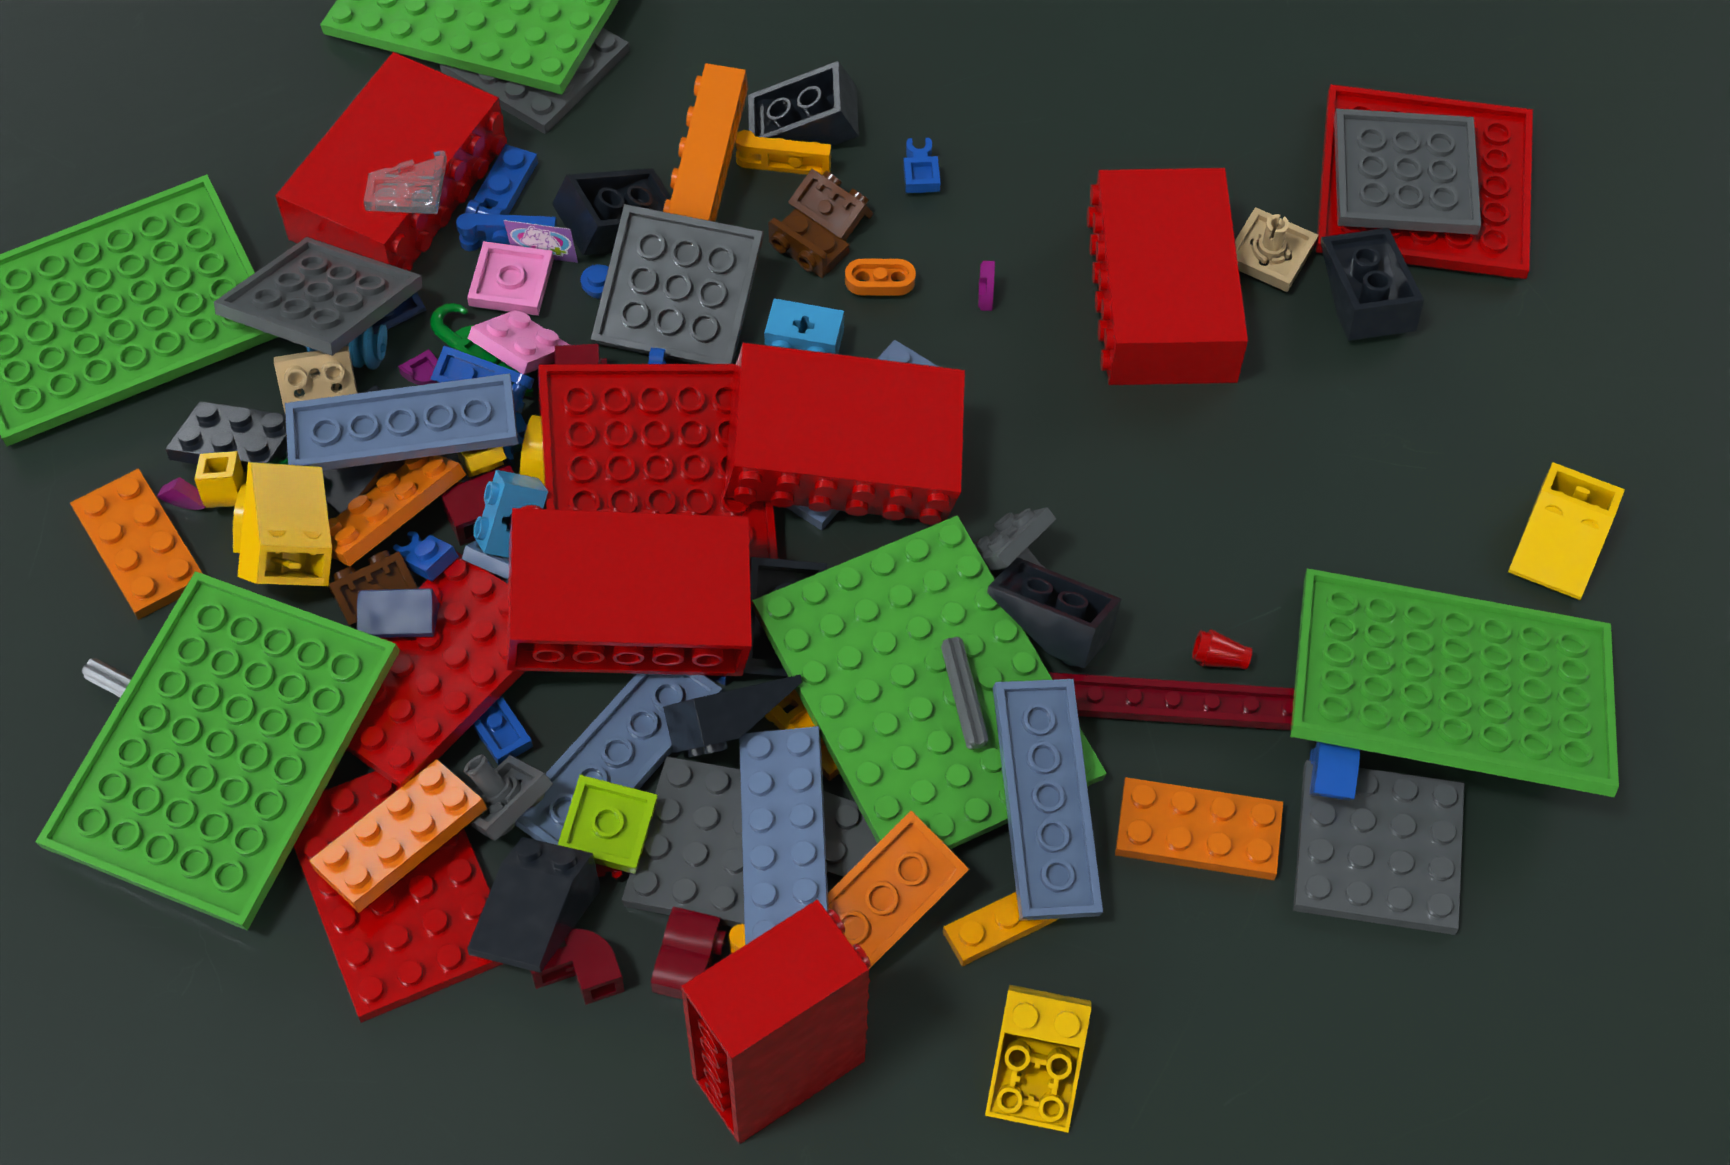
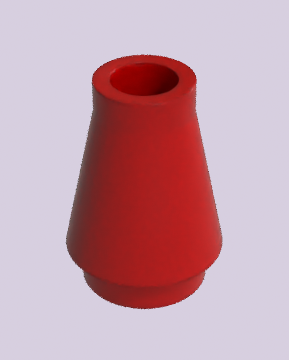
[1192,629,1252,670]

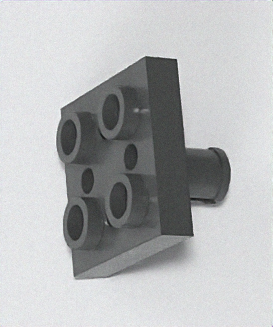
[974,507,1056,571]
[464,754,553,841]

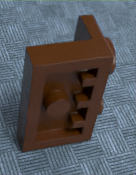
[788,169,874,241]
[768,209,849,278]
[328,550,418,626]

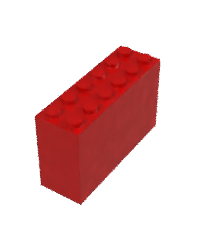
[275,52,507,272]
[1087,168,1248,385]
[724,343,965,524]
[507,505,752,676]
[681,899,871,1144]

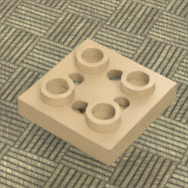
[1235,207,1319,292]
[274,346,358,414]

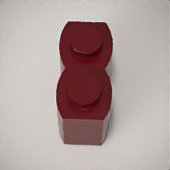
[651,906,727,1000]

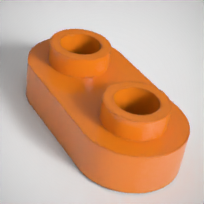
[845,259,916,296]

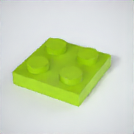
[558,775,658,874]

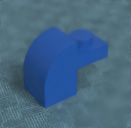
[1309,742,1360,801]

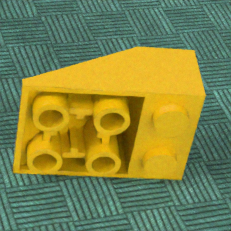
[237,462,332,586]
[1508,462,1625,600]
[985,985,1092,1133]

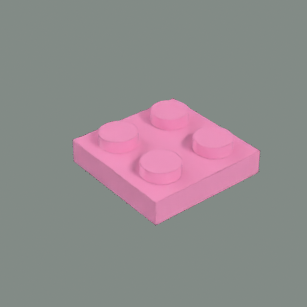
[467,241,554,316]
[468,310,570,375]

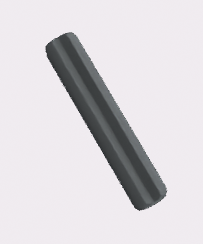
[941,637,988,750]

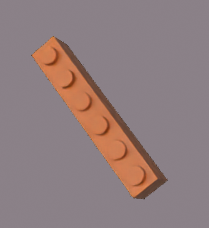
[663,63,749,222]

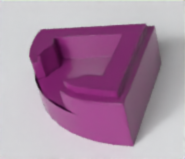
[978,261,995,311]
[398,349,438,385]
[157,477,205,510]

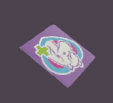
[504,220,578,263]

